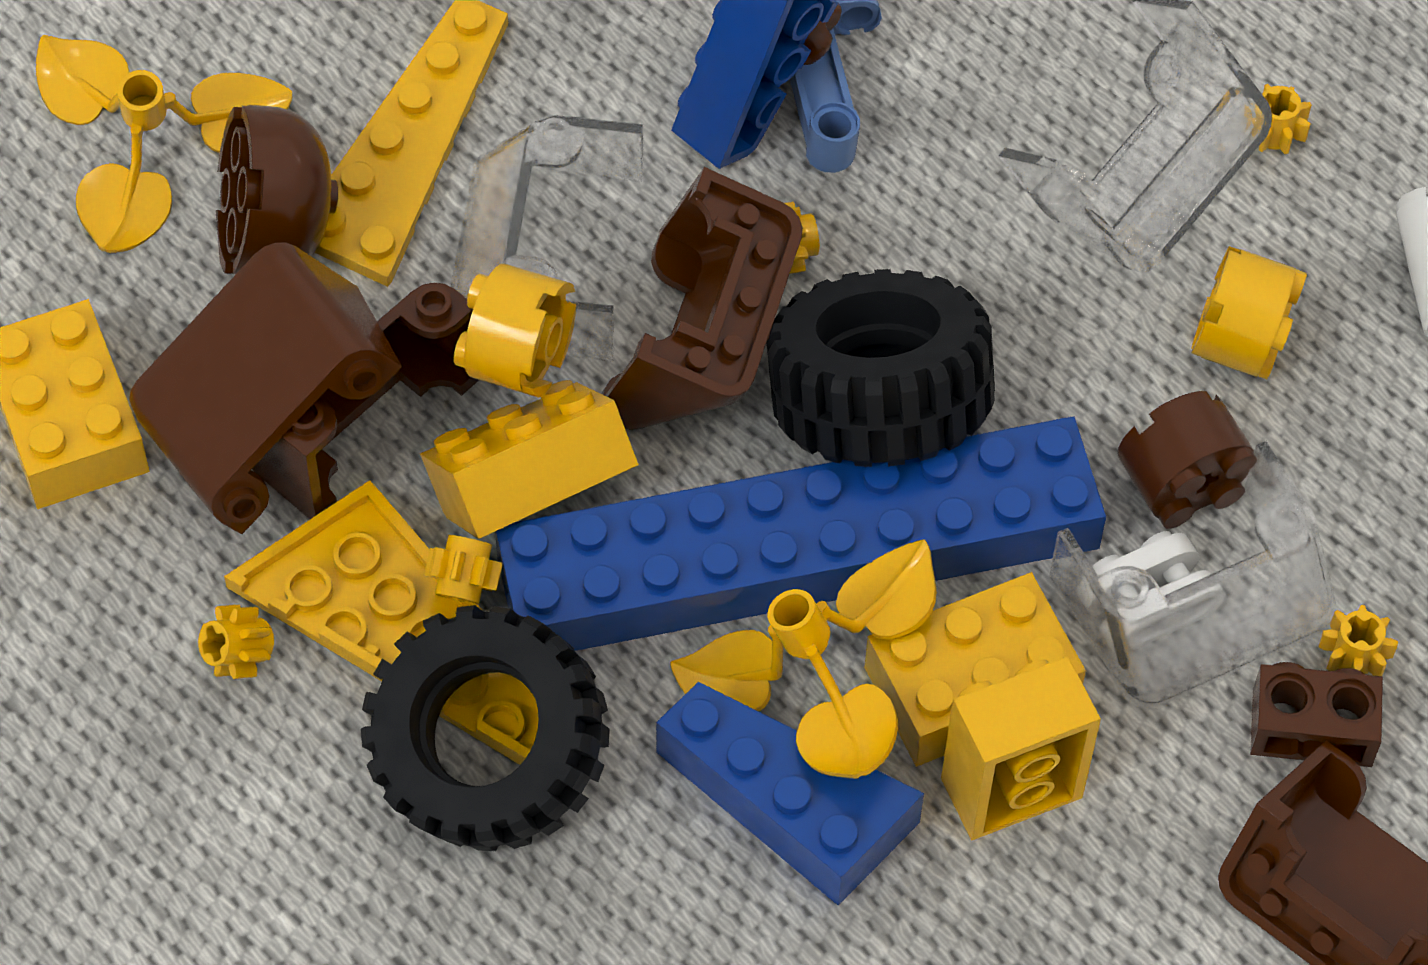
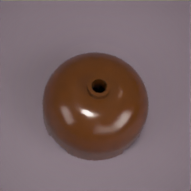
[215,105,338,274]

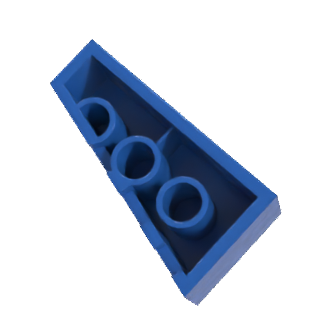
[671,0,838,169]
[656,682,924,905]

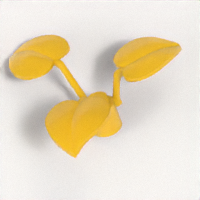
[36,35,293,253]
[670,539,937,779]

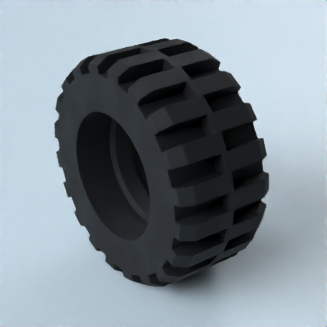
[766,269,995,467]
[361,605,610,851]

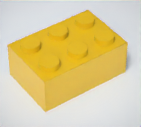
[0,299,150,509]
[420,380,639,539]
[864,572,1086,767]
[941,656,1101,841]

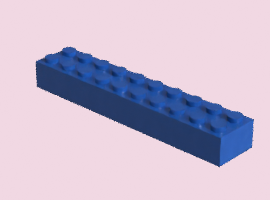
[495,416,1106,651]

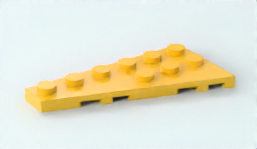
[224,480,538,765]

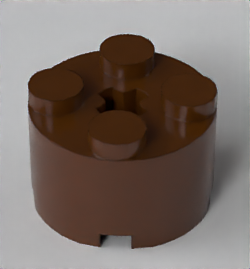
[1118,391,1257,529]

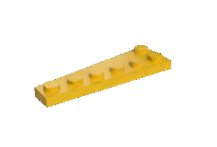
[315,0,508,287]

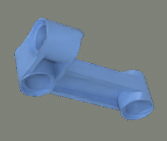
[790,0,882,173]

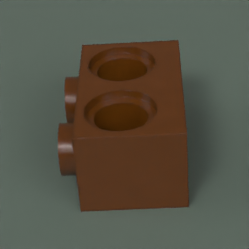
[1250,662,1383,767]

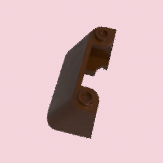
[602,167,803,430]
[129,243,402,534]
[252,282,479,519]
[1218,740,1428,965]

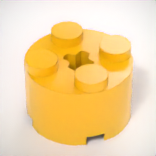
[1191,246,1307,379]
[454,264,576,397]

